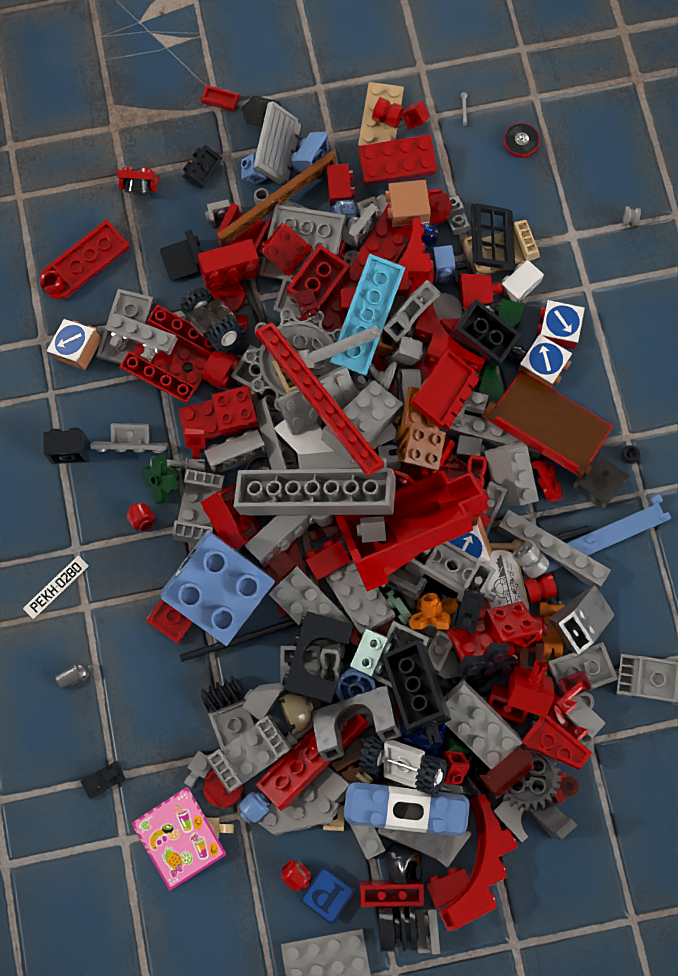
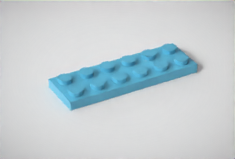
[329,254,405,376]

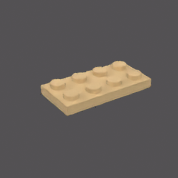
[358,82,404,149]

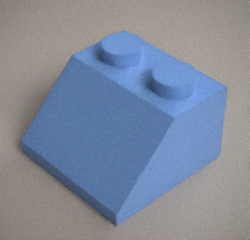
[291,132,329,173]

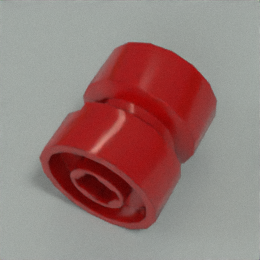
[372,97,404,129]
[523,572,557,604]

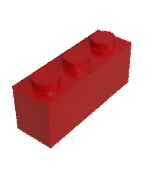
[360,879,424,907]

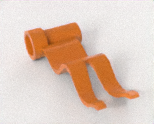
[537,602,565,676]

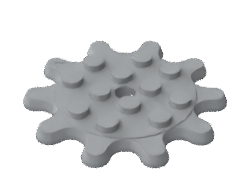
[244,307,349,411]

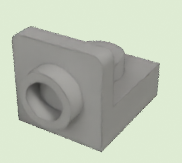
[205,200,230,228]

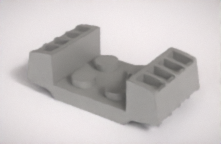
[172,469,226,544]
[617,654,678,706]
[207,715,292,793]

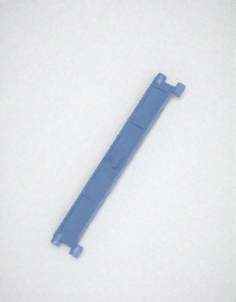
[520,495,671,580]

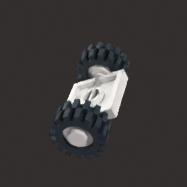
[359,735,448,796]

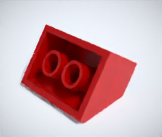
[200,483,262,549]

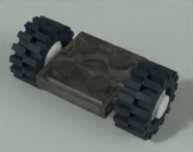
[180,287,245,354]

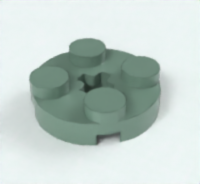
[385,589,412,626]

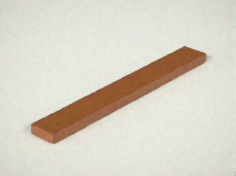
[217,151,335,247]

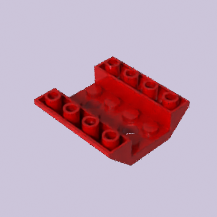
[119,305,218,404]

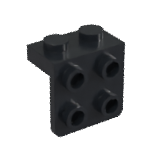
[160,230,203,281]

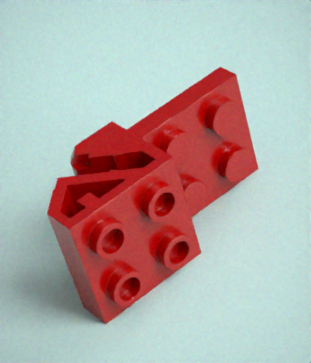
[178,385,259,442]
[447,601,539,661]

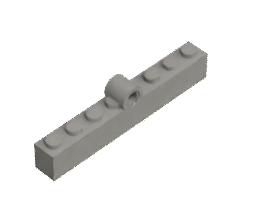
[245,466,361,567]

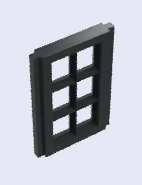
[471,203,515,270]

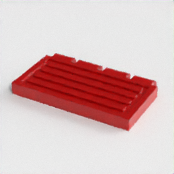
[410,348,479,430]

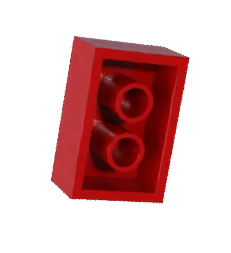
[198,239,259,290]
[286,244,350,311]

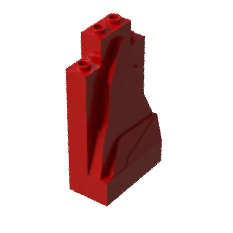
[335,470,490,592]

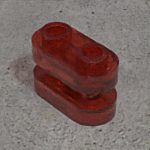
[515,641,544,671]

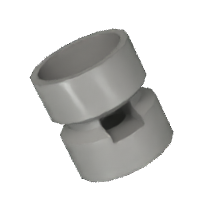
[512,541,549,578]

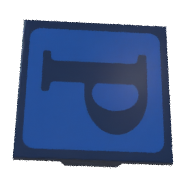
[299,866,356,926]

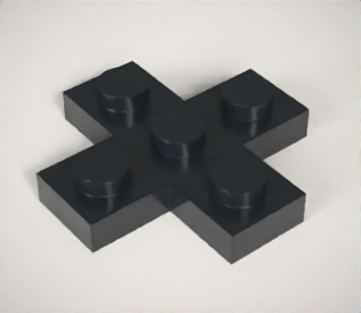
[456,643,518,688]

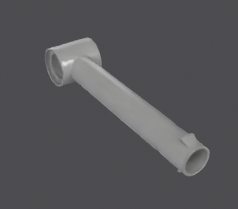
[297,326,381,370]

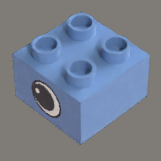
[160,530,275,646]

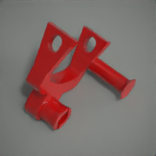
[547,680,589,741]

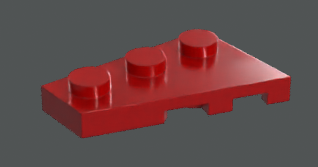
[521,715,592,770]

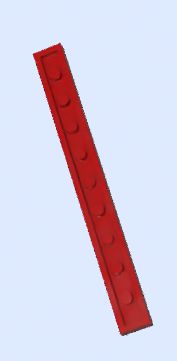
[255,322,384,477]

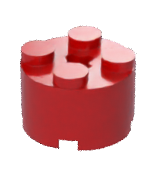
[201,351,240,390]

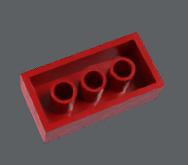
[358,134,437,186]

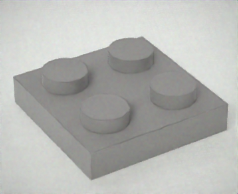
[348,203,380,248]

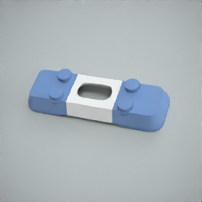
[344,782,470,836]

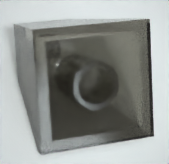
[241,96,281,128]

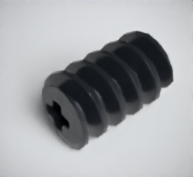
[201,675,245,713]

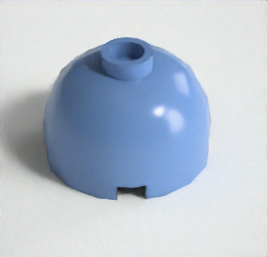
[336,668,376,700]

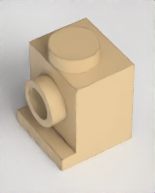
[323,802,344,831]

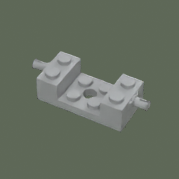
[404,541,497,603]

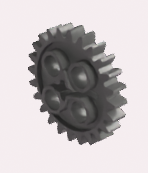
[494,745,561,812]

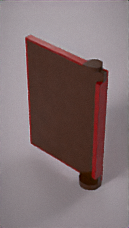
[482,370,613,477]

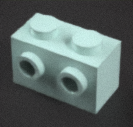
[350,629,392,677]

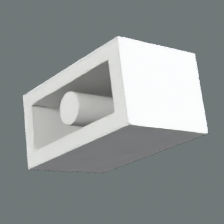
[501,260,544,302]

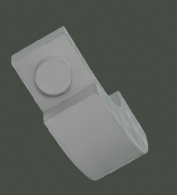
[383,280,441,342]

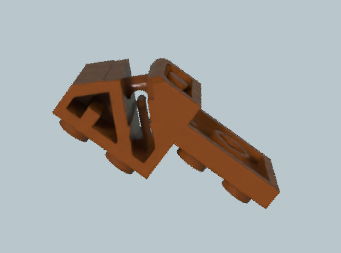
[395,386,446,471]

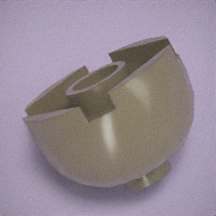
[278,693,314,735]

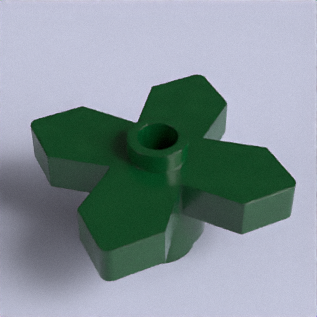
[141,453,180,505]

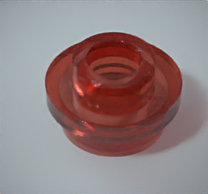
[558,776,579,797]

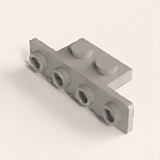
[90,423,169,453]

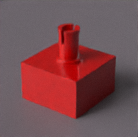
[507,660,555,717]

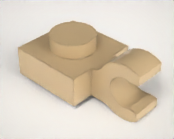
[206,818,234,839]

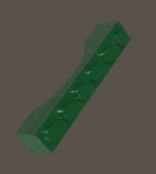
[475,299,524,409]

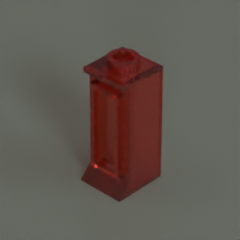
[479,745,535,799]

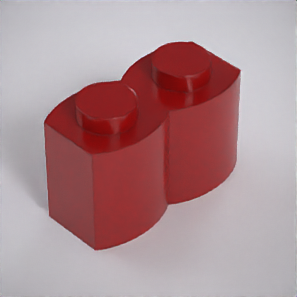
[467,455,487,490]

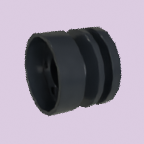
[378,906,419,953]

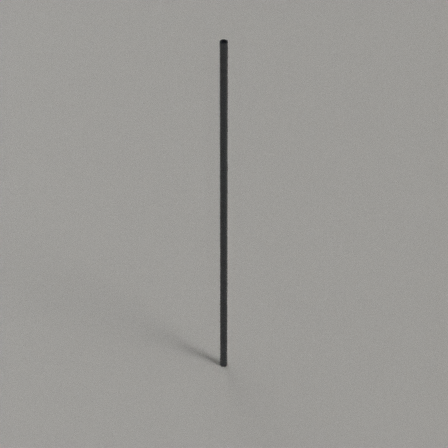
[179,525,590,662]

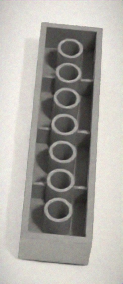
[234,468,396,515]

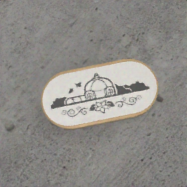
[484,549,529,611]

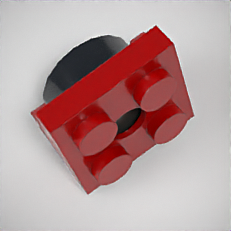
[117,167,160,195]

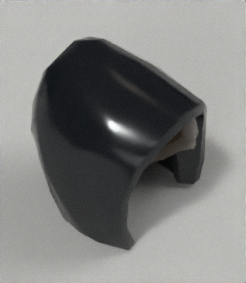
[384,842,422,885]

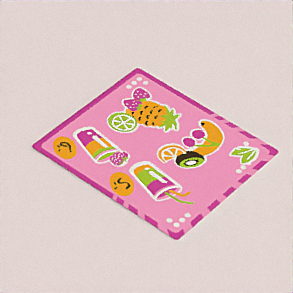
[132,787,226,891]

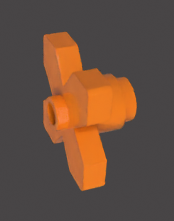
[409,593,458,629]

